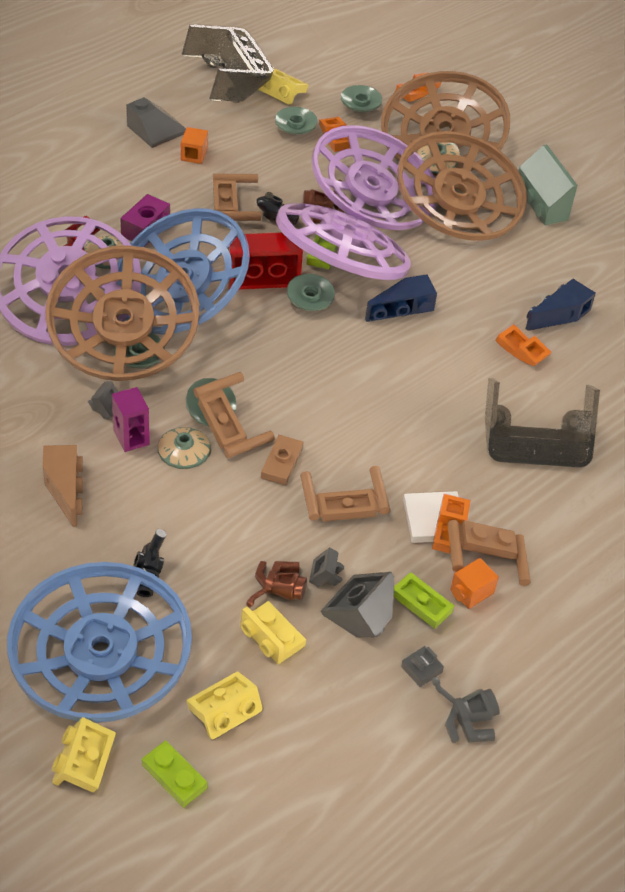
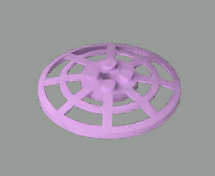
[312,125,437,230]
[276,203,411,280]
[0,216,142,346]

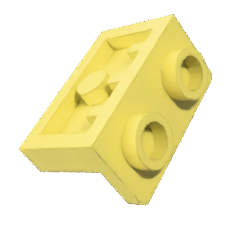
[257,69,309,105]
[240,601,306,664]
[186,671,263,739]
[52,717,116,793]

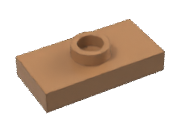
[261,435,304,485]

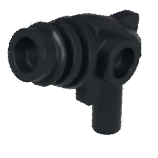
[256,192,300,226]
[133,529,167,597]

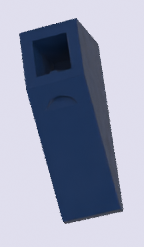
[365,274,437,322]
[525,279,596,331]

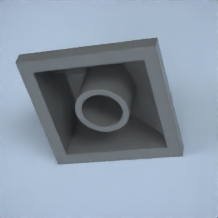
[126,97,186,148]
[320,572,394,638]

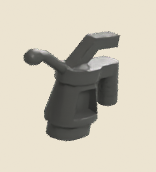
[432,677,500,743]

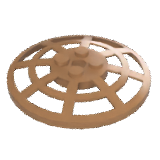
[381,71,510,176]
[397,131,527,241]
[45,245,199,381]

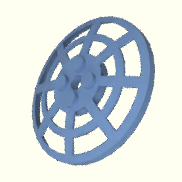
[117,208,250,335]
[7,562,192,723]

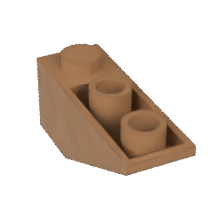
[43,445,83,527]

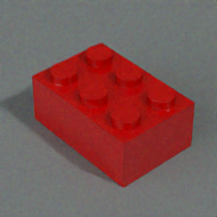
[227,232,303,290]

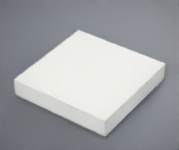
[403,491,458,543]

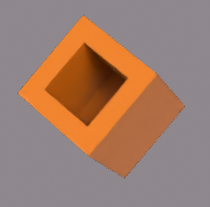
[181,127,208,164]
[450,558,499,609]

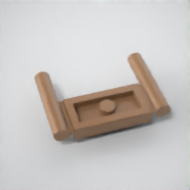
[213,174,261,221]
[193,372,275,458]
[300,466,391,522]
[448,520,531,586]

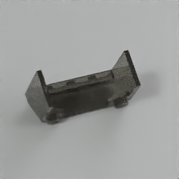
[182,24,274,103]
[485,378,600,468]

